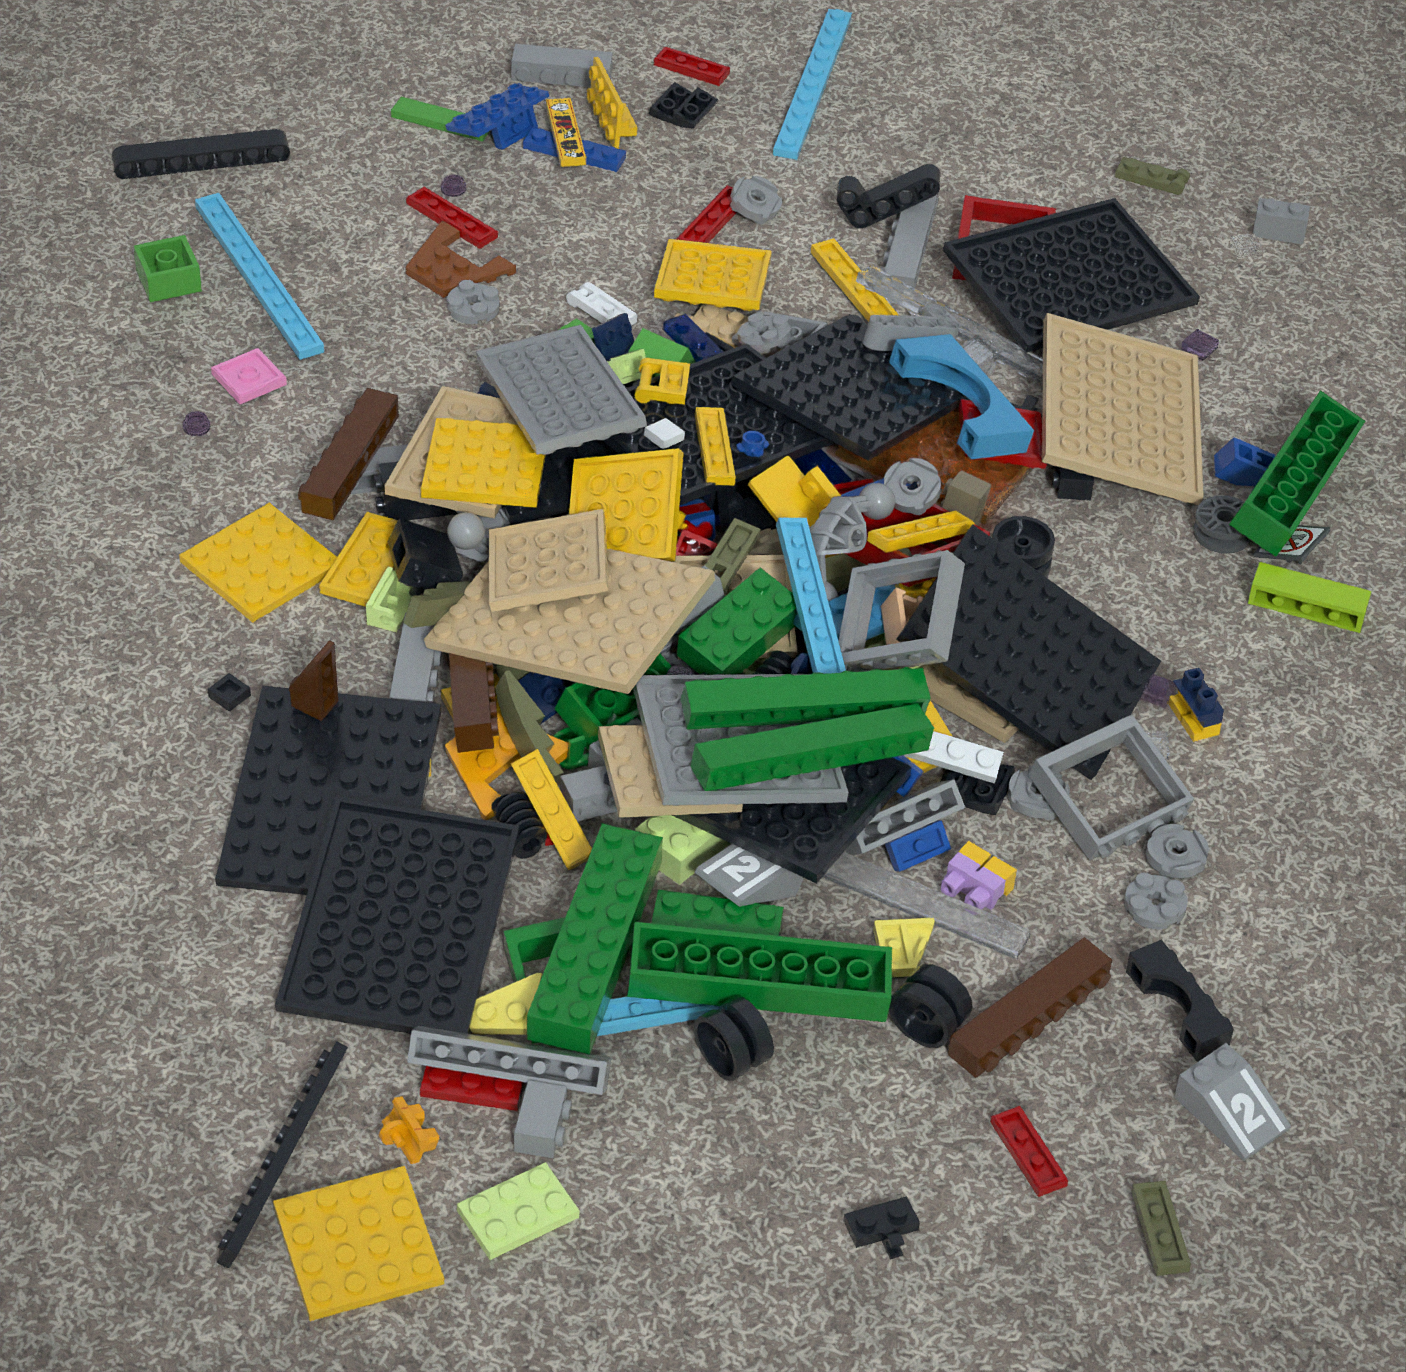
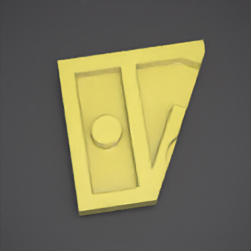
[873,918,935,977]
[470,973,543,1035]

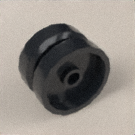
[992,516,1055,578]
[889,964,973,1048]
[694,996,774,1081]

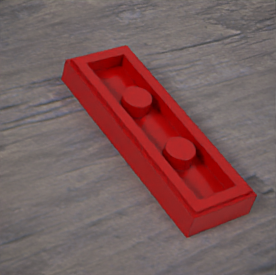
[654,47,730,86]
[990,1106,1069,1197]

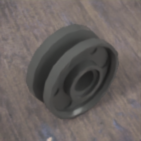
[1193,496,1251,554]

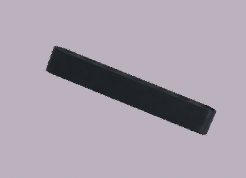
[111,129,290,179]

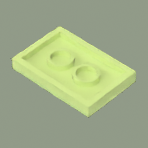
[457,1162,579,1260]

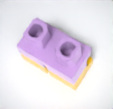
[941,841,1017,913]

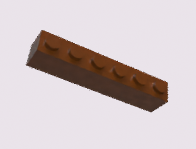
[298,388,399,521]
[449,653,499,753]
[948,937,1112,1078]

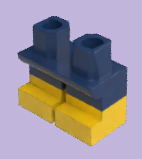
[1168,668,1224,742]

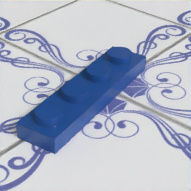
[523,127,626,172]

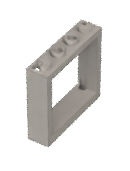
[838,550,965,672]
[1028,715,1194,861]

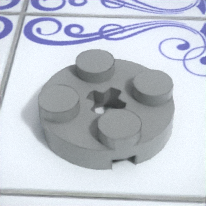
[730,176,782,224]
[447,280,500,324]
[737,313,792,354]
[884,458,941,515]
[1008,766,1070,820]
[1146,824,1209,879]
[1124,872,1188,930]

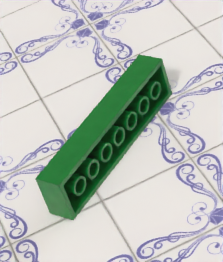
[1229,390,1366,557]
[527,823,663,1055]
[627,922,892,1022]

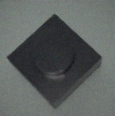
[208,673,251,712]

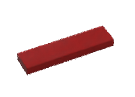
[676,185,737,243]
[406,186,498,249]

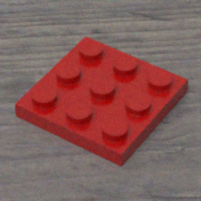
[958,399,1047,469]

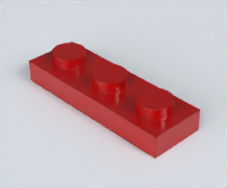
[420,1066,524,1111]

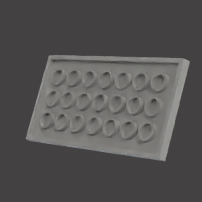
[476,325,647,455]

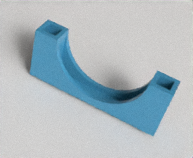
[889,334,1034,459]

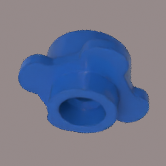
[736,431,769,457]

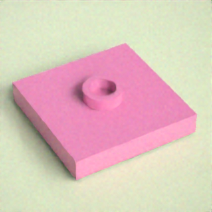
[211,348,287,404]

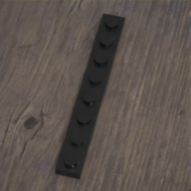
[216,1041,348,1268]

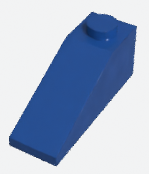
[1214,437,1275,486]

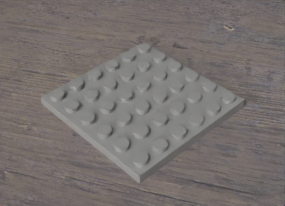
[633,674,849,806]

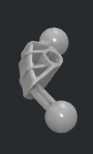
[810,483,895,601]
[447,508,510,563]

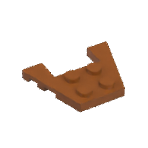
[405,221,516,298]

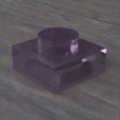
[1181,329,1219,361]
[1140,674,1177,709]

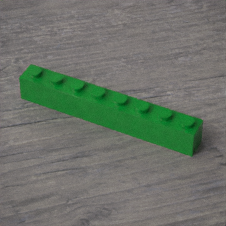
[681,667,931,730]
[690,704,934,791]

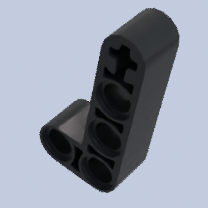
[836,164,941,229]

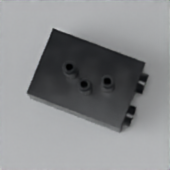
[374,462,458,521]
[387,518,463,597]

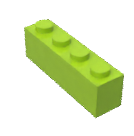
[1248,562,1372,633]

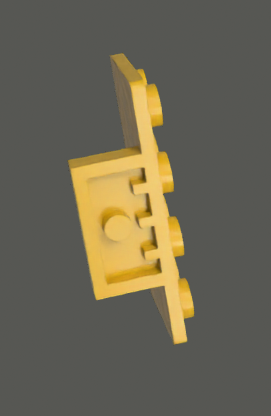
[587,57,638,149]
[748,456,841,558]

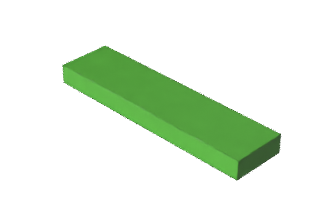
[391,96,491,142]

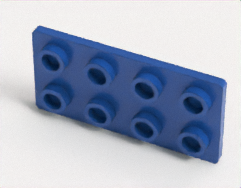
[445,83,549,150]

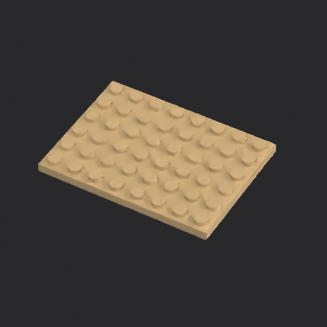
[1042,313,1203,505]
[424,549,715,694]

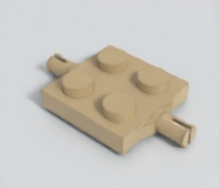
[674,304,749,347]

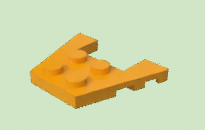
[445,713,568,820]

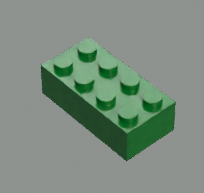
[677,567,798,675]
[555,653,678,751]
[651,889,784,936]

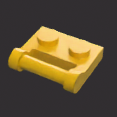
[635,358,690,405]

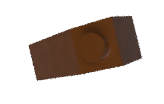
[289,640,339,721]

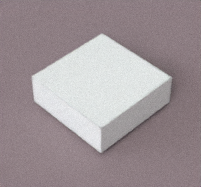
[644,418,685,449]

